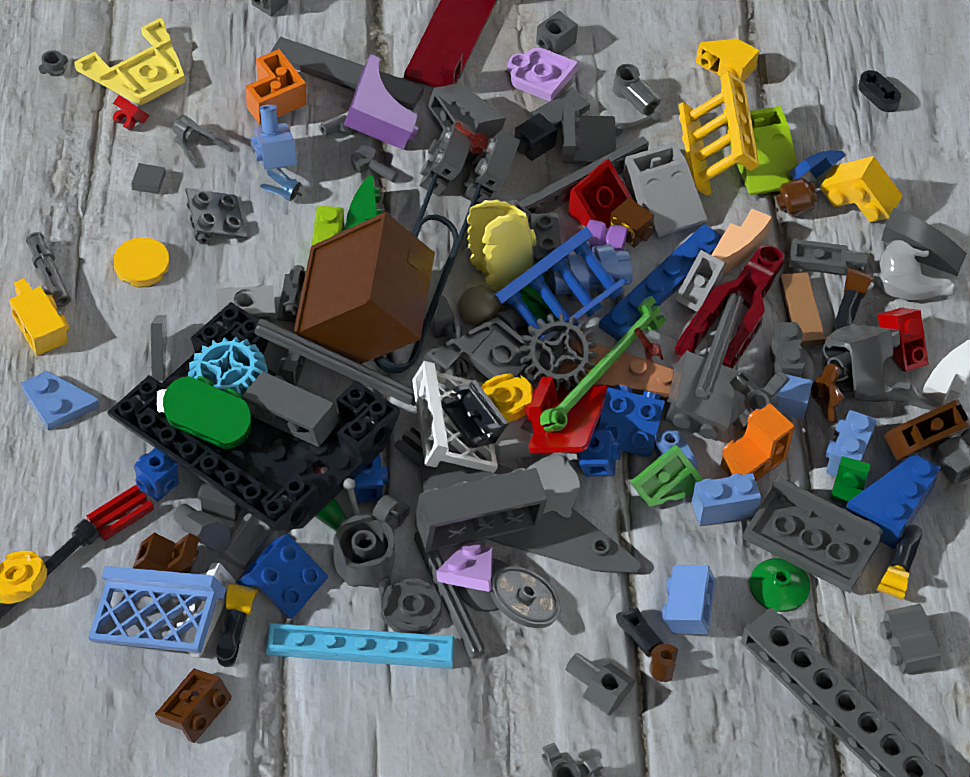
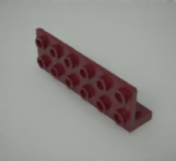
[404,0,497,87]

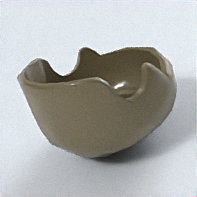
[458,285,502,327]

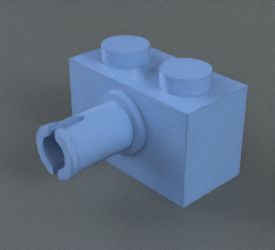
[251,105,297,170]

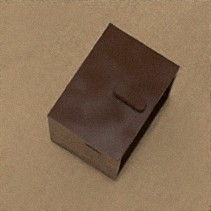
[294,212,435,364]

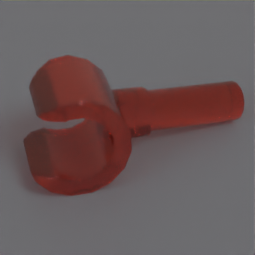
[454,121,488,155]
[634,327,663,362]

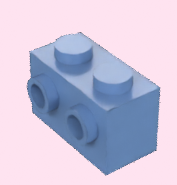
[825,410,877,477]
[692,473,761,527]
[662,565,716,634]

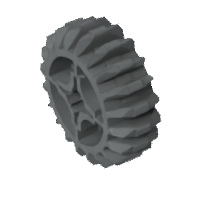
[520,313,598,392]

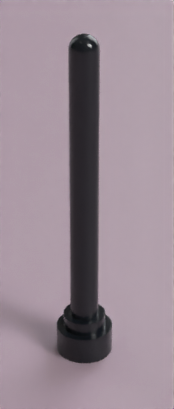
[0,519,100,619]

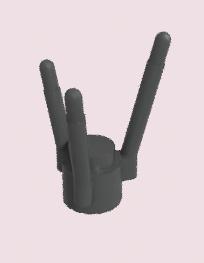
[172,115,233,168]

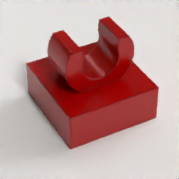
[113,95,150,131]

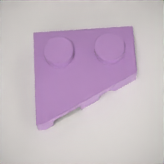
[436,542,494,592]

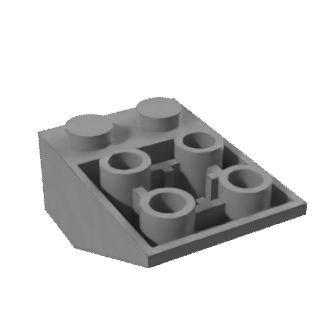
[623,142,707,237]

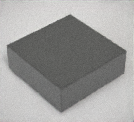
[131,163,166,194]

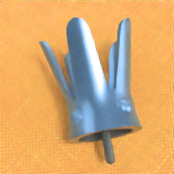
[260,168,302,201]

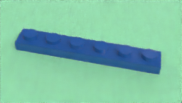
[599,224,722,341]

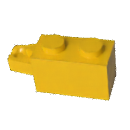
[9,278,70,356]

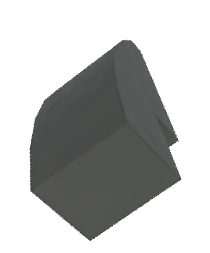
[881,208,967,276]

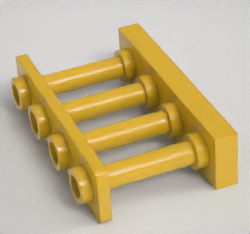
[679,71,759,196]

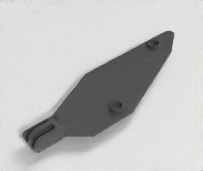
[394,425,640,573]

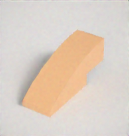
[712,209,772,274]

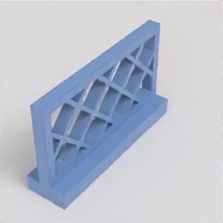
[88,566,226,653]

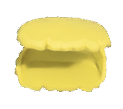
[467,199,537,292]

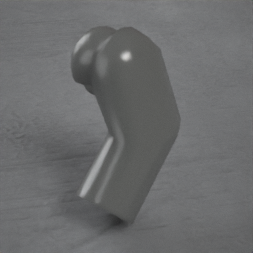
[319,115,358,136]

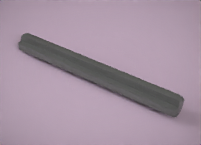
[414,531,485,659]

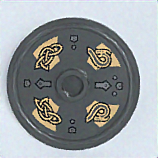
[490,566,561,628]

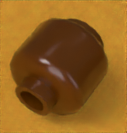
[776,178,818,217]

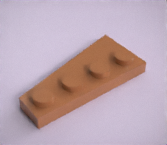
[558,339,674,400]

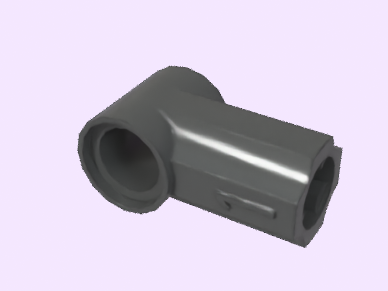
[613,64,661,116]

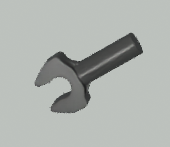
[351,146,398,182]

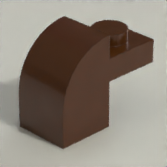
[133,532,200,573]

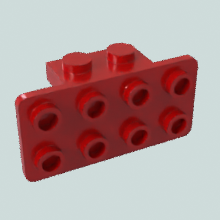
[526,376,608,455]

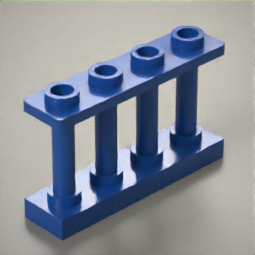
[493,226,627,350]

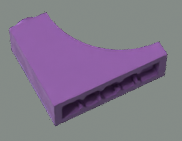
[344,54,419,150]

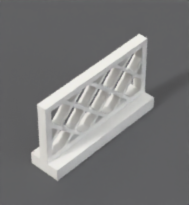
[412,361,498,473]

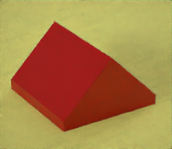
[568,159,634,228]

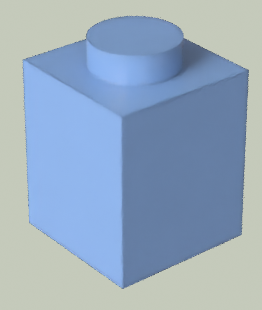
[777,374,813,420]

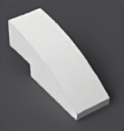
[921,339,970,405]

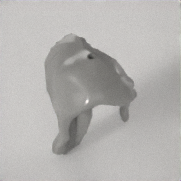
[878,240,957,300]

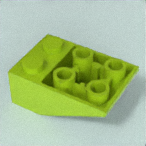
[726,106,797,196]

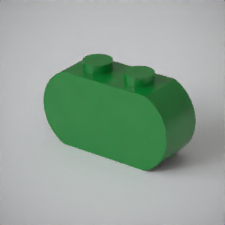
[163,376,252,450]

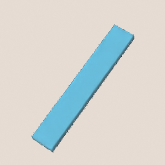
[266,623,455,669]

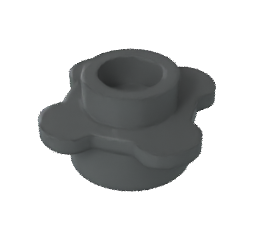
[38,50,68,76]

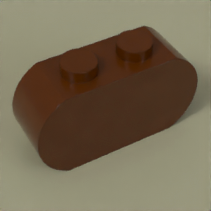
[883,399,970,461]

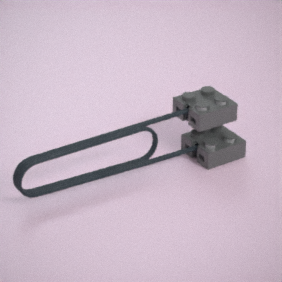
[373,119,520,374]

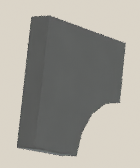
[151,315,167,381]

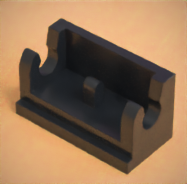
[441,380,508,449]

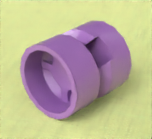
[587,219,628,251]

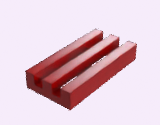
[86,485,154,541]

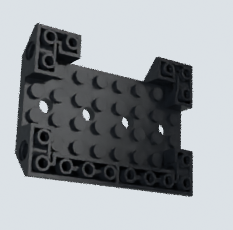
[107,302,400,531]

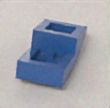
[789,150,846,180]

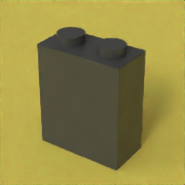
[664,351,739,441]

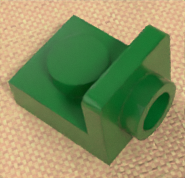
[830,456,871,504]

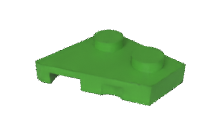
[630,445,703,507]

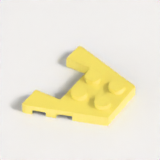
[74,18,185,106]

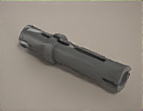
[26,232,71,308]

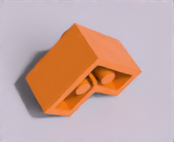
[246,49,307,125]
[720,403,795,481]

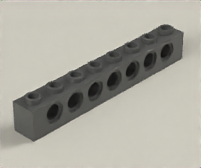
[741,607,947,777]

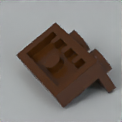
[155,668,232,743]

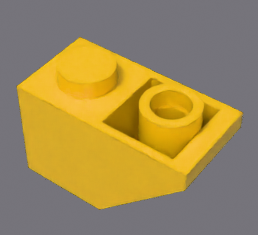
[696,39,759,82]

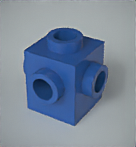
[577,429,621,477]
[134,448,179,502]
[353,455,388,502]

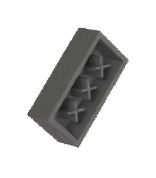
[414,468,547,553]

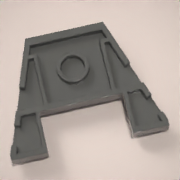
[423,317,541,426]

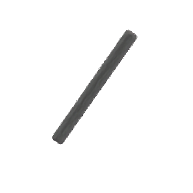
[695,293,744,400]
[254,319,415,405]

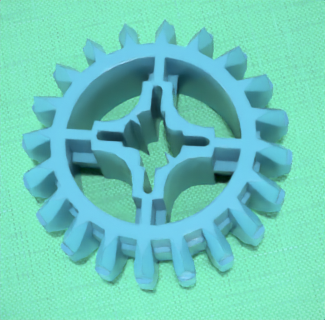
[188,337,268,400]

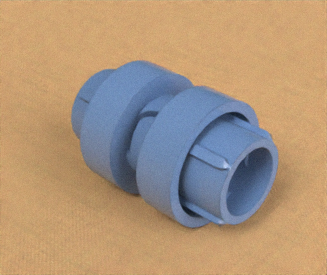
[548,244,633,301]

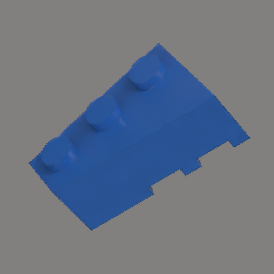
[846,454,941,549]

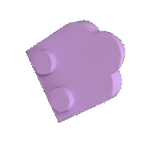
[507,48,578,102]

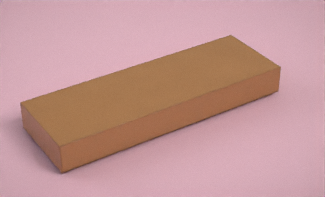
[779,272,825,347]

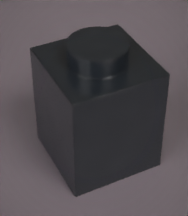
[515,113,557,161]

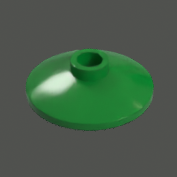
[749,558,810,612]

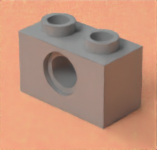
[216,285,276,325]

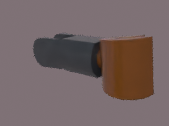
[832,268,874,333]
[616,605,678,682]

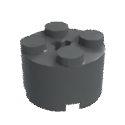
[333,515,395,587]

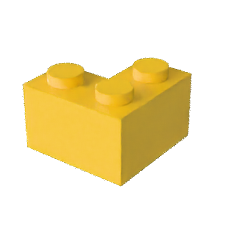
[820,156,903,222]

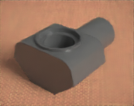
[174,504,231,553]
[565,653,636,716]

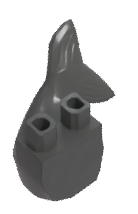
[821,324,942,410]

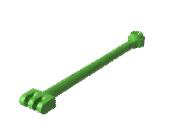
[540,296,666,433]

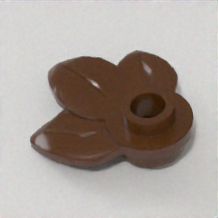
[811,364,844,422]

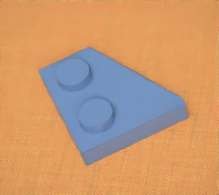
[21,371,99,431]

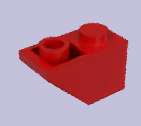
[878,308,929,372]

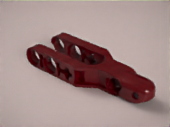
[674,245,785,369]

